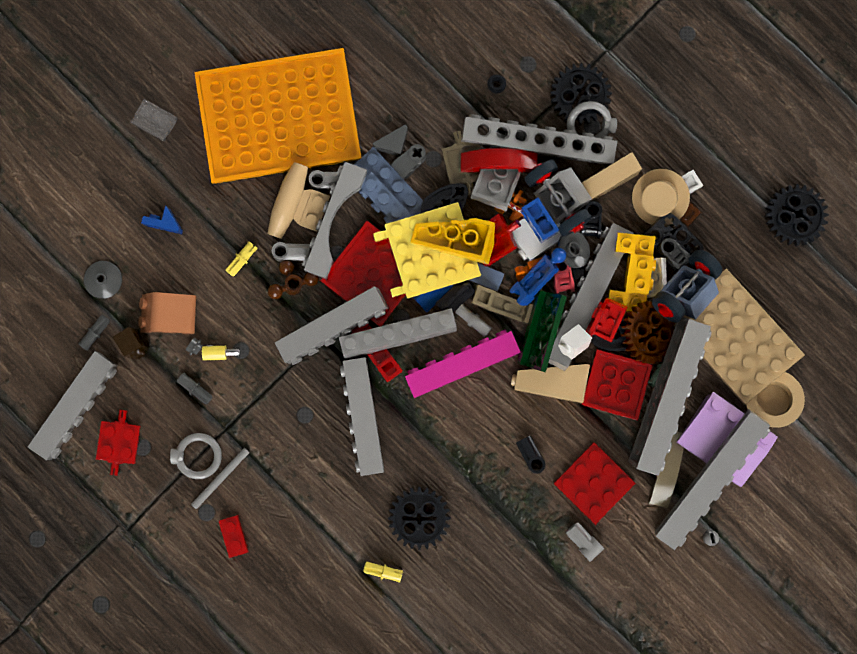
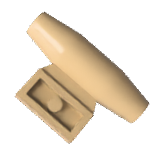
[267,162,330,239]

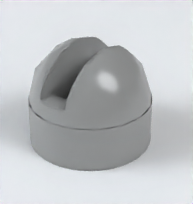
[703,530,719,546]

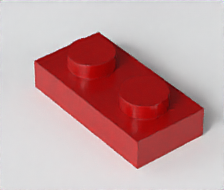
[219,515,249,558]

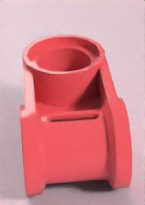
[553,261,575,294]

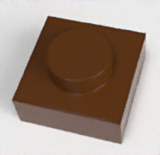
[680,202,702,227]

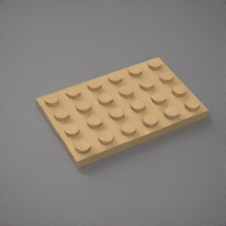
[674,269,805,405]

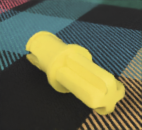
[226,241,258,276]
[363,562,403,583]

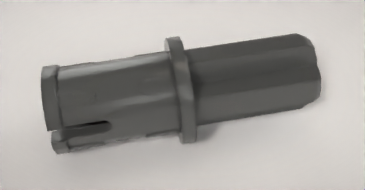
[78,315,110,351]
[177,373,213,405]

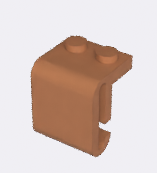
[138,292,196,334]

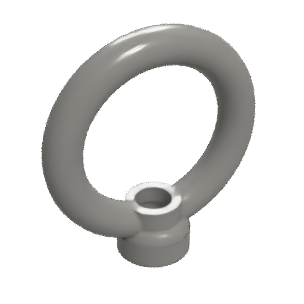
[567,101,617,145]
[170,433,222,479]

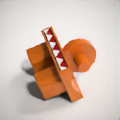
[494,190,527,222]

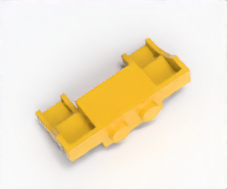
[609,232,656,312]

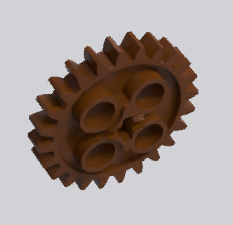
[621,301,676,364]

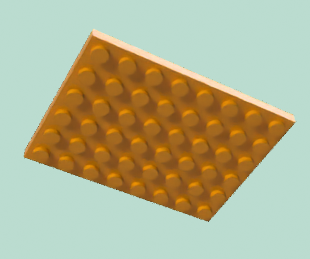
[194,48,362,184]

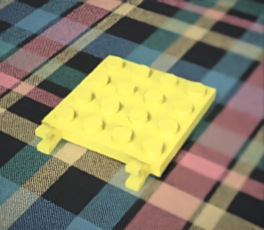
[373,202,481,299]

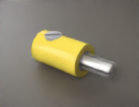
[202,345,240,360]

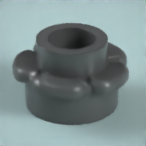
[186,338,203,356]

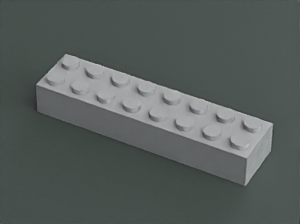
[628,317,711,476]

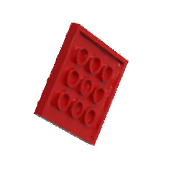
[320,221,406,327]

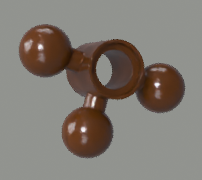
[268,260,319,299]

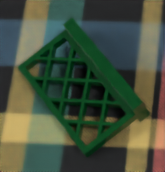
[517,290,567,373]

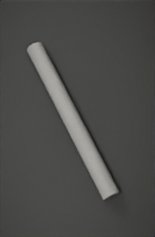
[191,447,250,509]

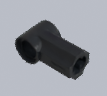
[516,435,546,474]

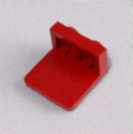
[586,298,628,342]

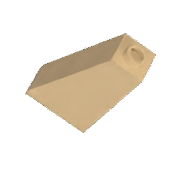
[582,152,642,203]
[511,364,590,403]

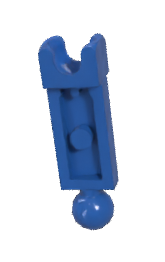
[510,248,566,306]

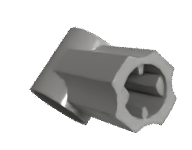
[309,170,339,191]
[272,242,310,262]
[565,522,604,562]

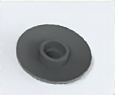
[558,232,590,268]
[84,261,122,299]

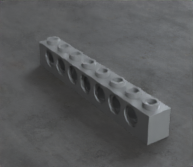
[461,114,617,165]

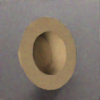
[632,169,690,226]
[746,372,805,427]

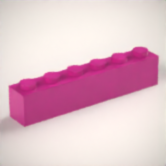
[405,330,520,398]

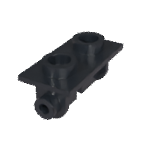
[435,281,475,313]

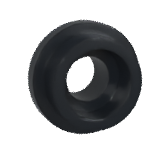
[487,74,506,94]

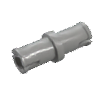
[455,304,492,337]

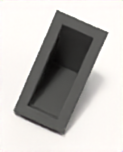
[373,124,408,156]

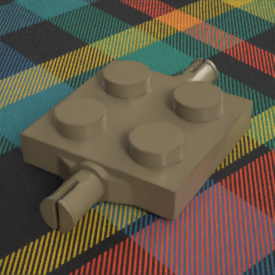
[442,131,481,195]

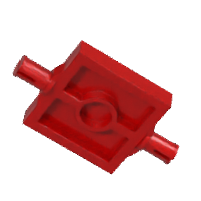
[483,213,521,267]
[96,410,141,476]

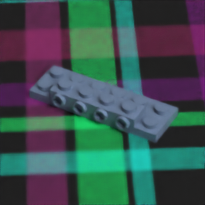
[354,147,423,224]

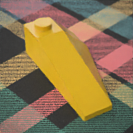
[410,218,495,264]

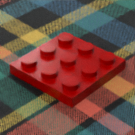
[581,349,653,421]
[553,442,636,525]

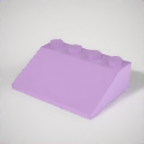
[677,392,778,487]

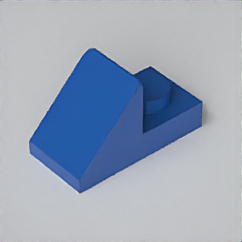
[141,206,183,235]

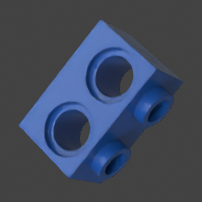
[520,198,559,243]

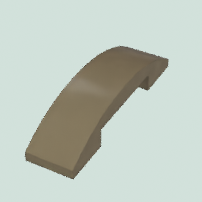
[471,285,533,324]
[649,431,684,508]

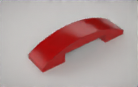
[461,148,538,172]
[351,324,403,383]

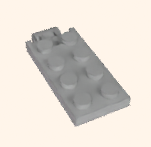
[470,124,525,211]

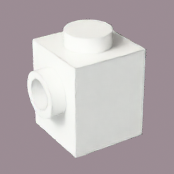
[558,324,592,360]

